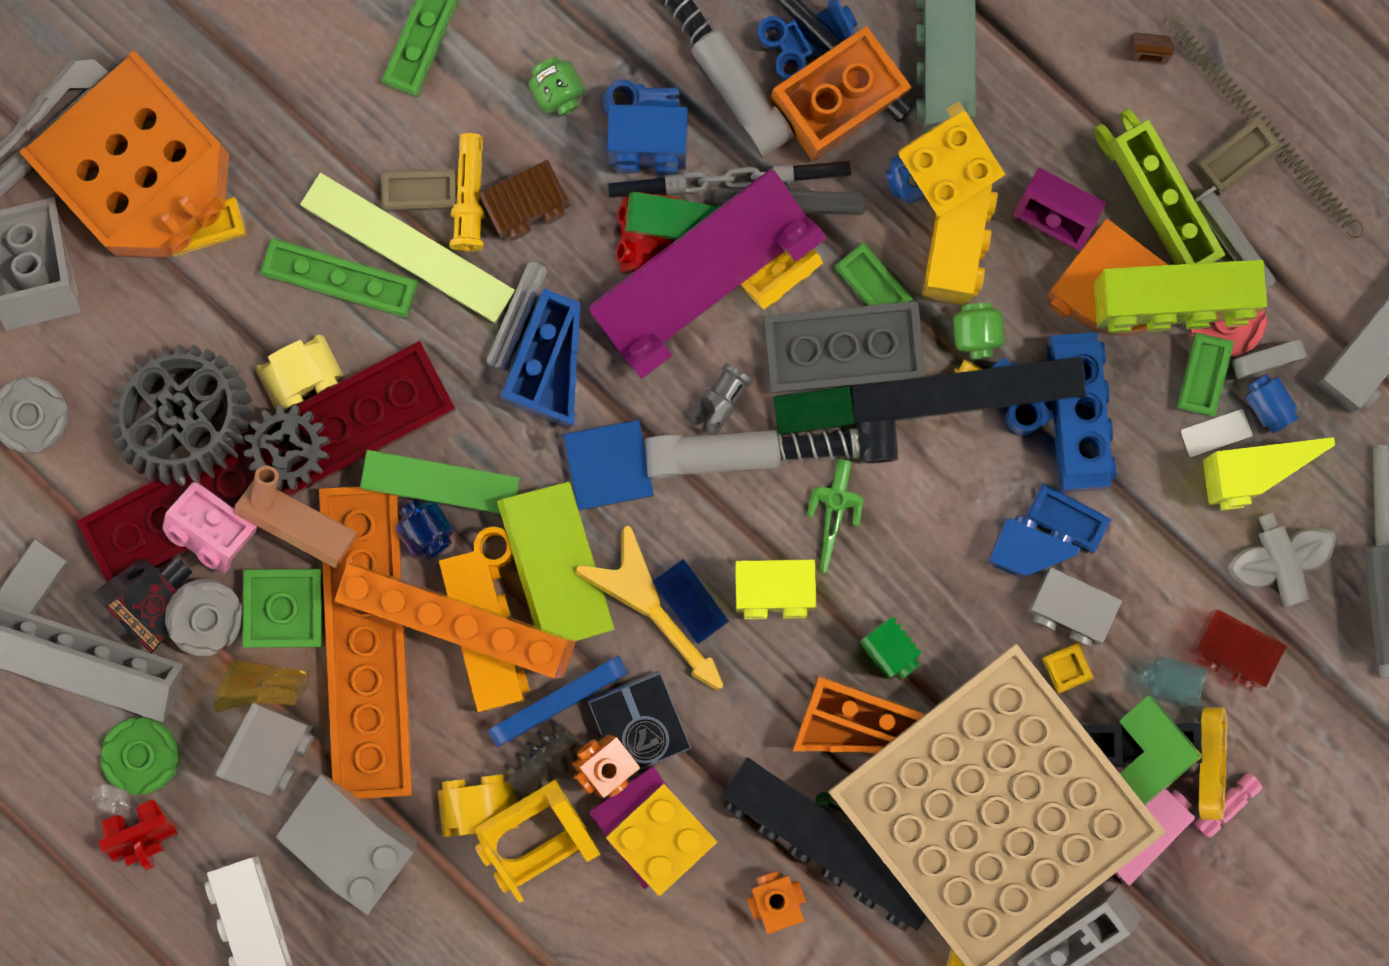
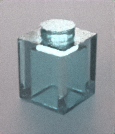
[1143,657,1207,707]

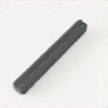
[714,188,865,215]

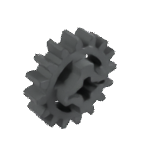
[244,405,330,490]

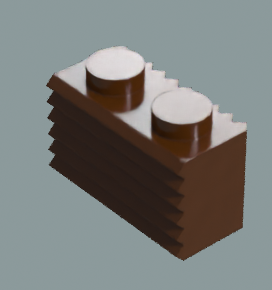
[479,160,570,241]

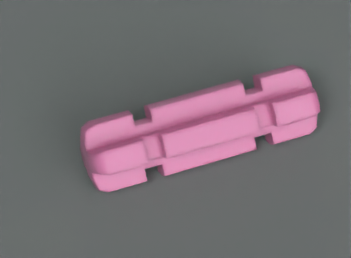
[1195,774,1262,838]

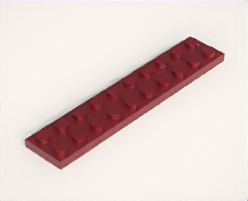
[76,341,456,582]

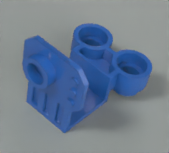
[757,0,857,81]

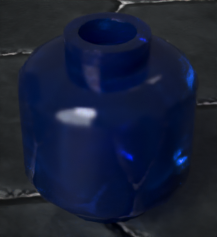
[396,500,453,560]

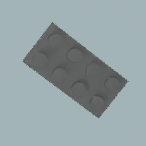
[764,301,925,394]

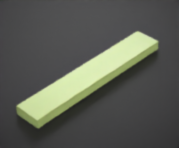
[300,172,516,324]

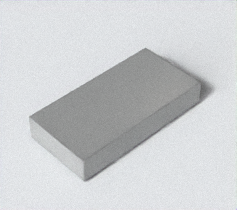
[0,540,69,614]

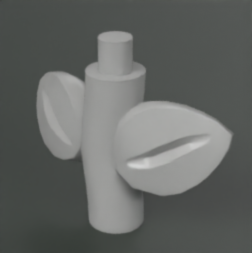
[1228,513,1336,608]

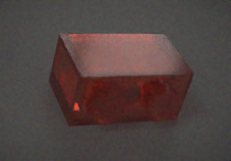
[1190,609,1287,691]

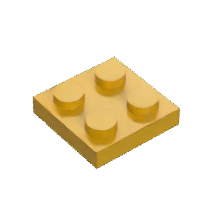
[606,784,718,897]

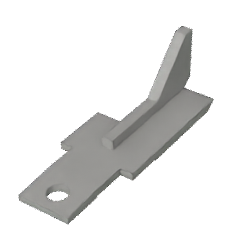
[0,58,109,158]

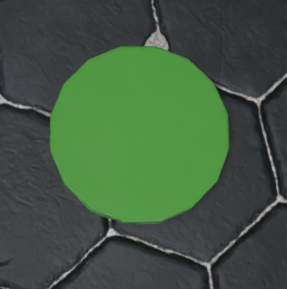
[101,717,180,795]

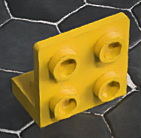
[898,101,1006,216]

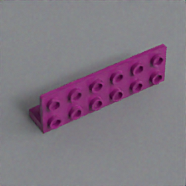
[588,169,827,379]

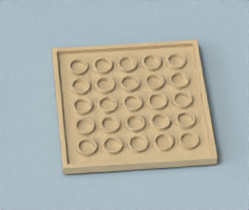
[829,643,1166,966]

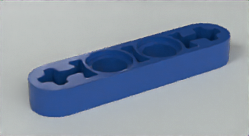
[487,656,629,748]

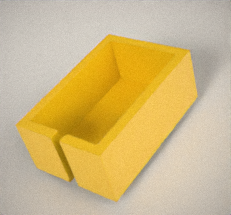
[921,184,998,306]

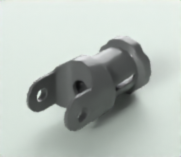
[691,363,753,434]

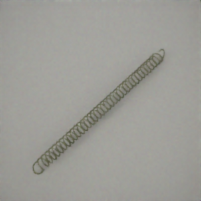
[1166,18,1364,238]

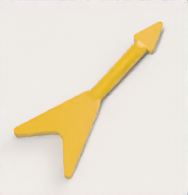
[574,526,723,691]

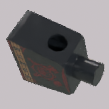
[92,556,192,654]

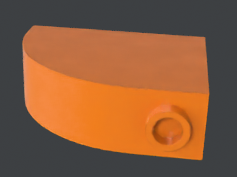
[1046,218,1168,336]

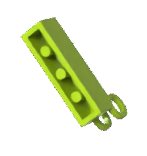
[1093,108,1225,265]

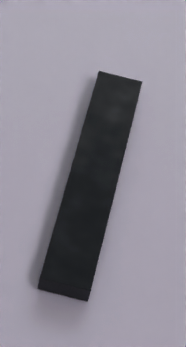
[852,357,1087,425]

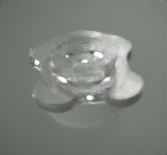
[89,784,131,815]

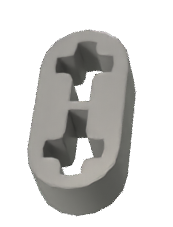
[1232,339,1308,380]

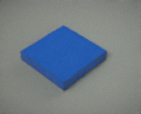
[564,420,654,511]

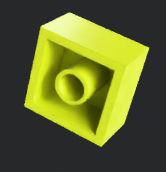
[735,560,816,620]

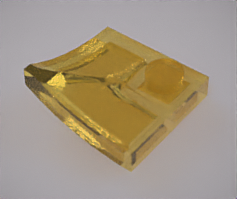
[213,659,310,712]

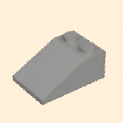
[0,197,81,331]
[215,703,314,796]
[276,773,418,915]

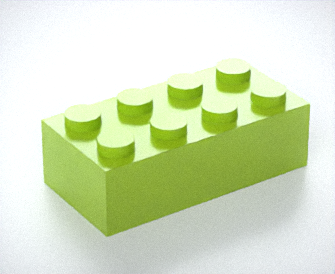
[1094,260,1267,334]

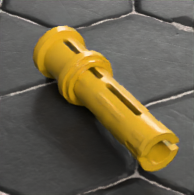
[449,133,485,252]

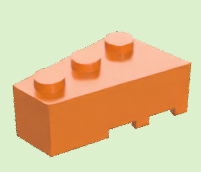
[793,675,926,753]

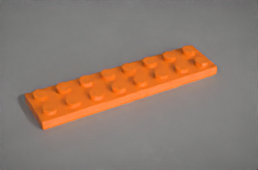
[319,486,413,799]

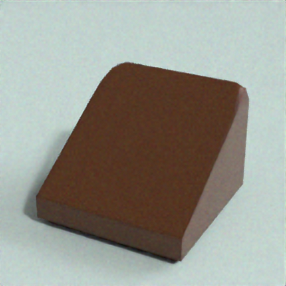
[1129,32,1174,64]

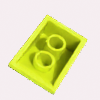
[1203,437,1335,511]

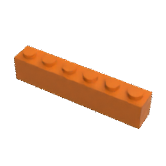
[334,563,576,679]

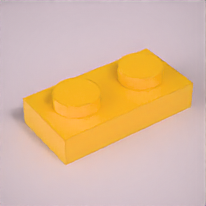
[740,249,824,310]

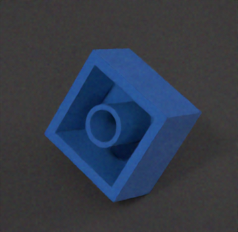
[607,104,688,175]

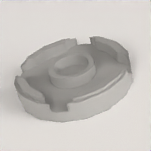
[0,377,69,454]
[164,579,243,656]

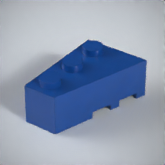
[498,288,580,428]

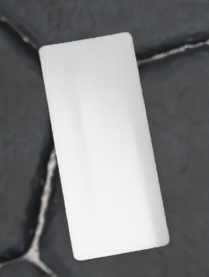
[1181,409,1253,457]

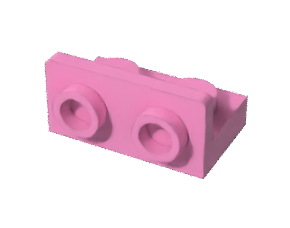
[162,482,257,574]

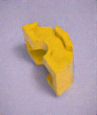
[437,774,519,837]

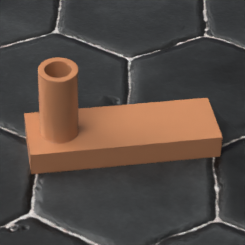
[234,466,357,568]

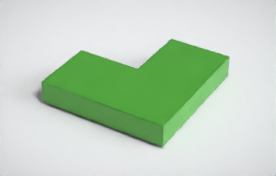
[1119,695,1203,806]

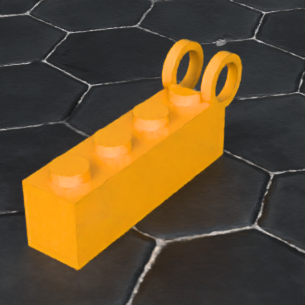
[439,527,530,713]

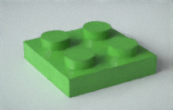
[243,569,323,648]

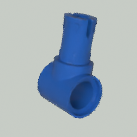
[601,79,679,116]

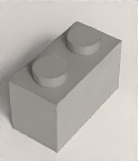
[1027,568,1122,648]

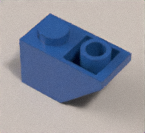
[986,515,1080,578]

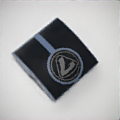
[588,670,691,770]

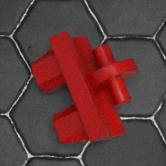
[98,800,178,871]

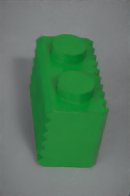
[859,618,921,680]

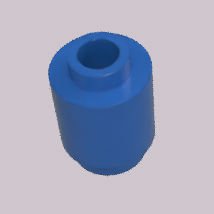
[1245,373,1299,434]

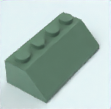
[916,0,976,134]

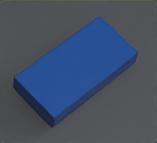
[1025,483,1112,554]

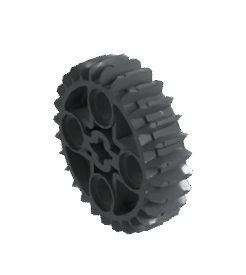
[108,344,254,487]

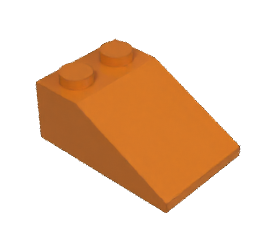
[769,26,911,162]

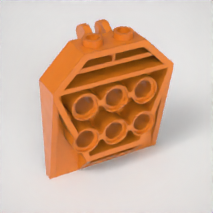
[19,50,229,257]

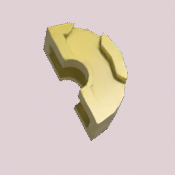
[255,335,344,411]

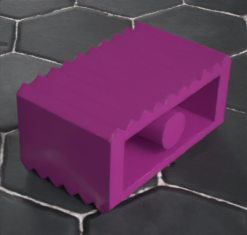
[1013,167,1107,251]

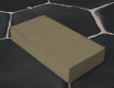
[1197,116,1282,195]
[381,169,458,212]

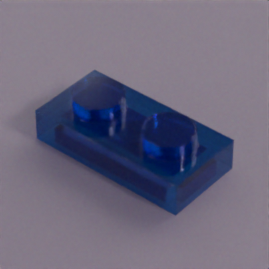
[652,559,729,645]

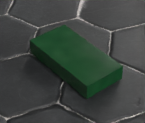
[773,386,855,436]

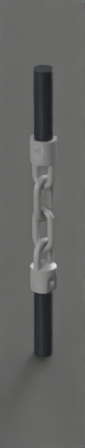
[608,161,851,198]

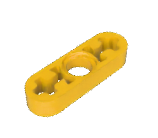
[1199,707,1227,820]

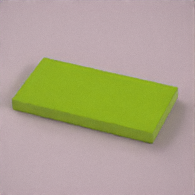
[497,482,615,641]

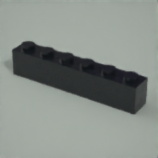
[721,757,927,932]

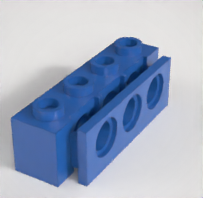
[1046,332,1117,493]

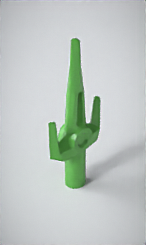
[807,459,864,573]

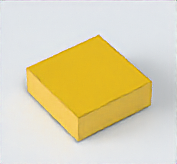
[1041,643,1094,694]

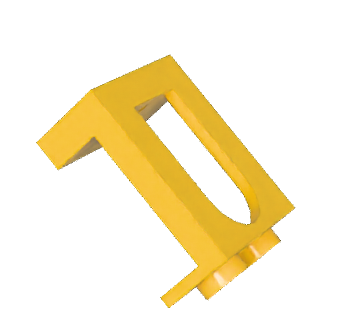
[474,779,601,903]

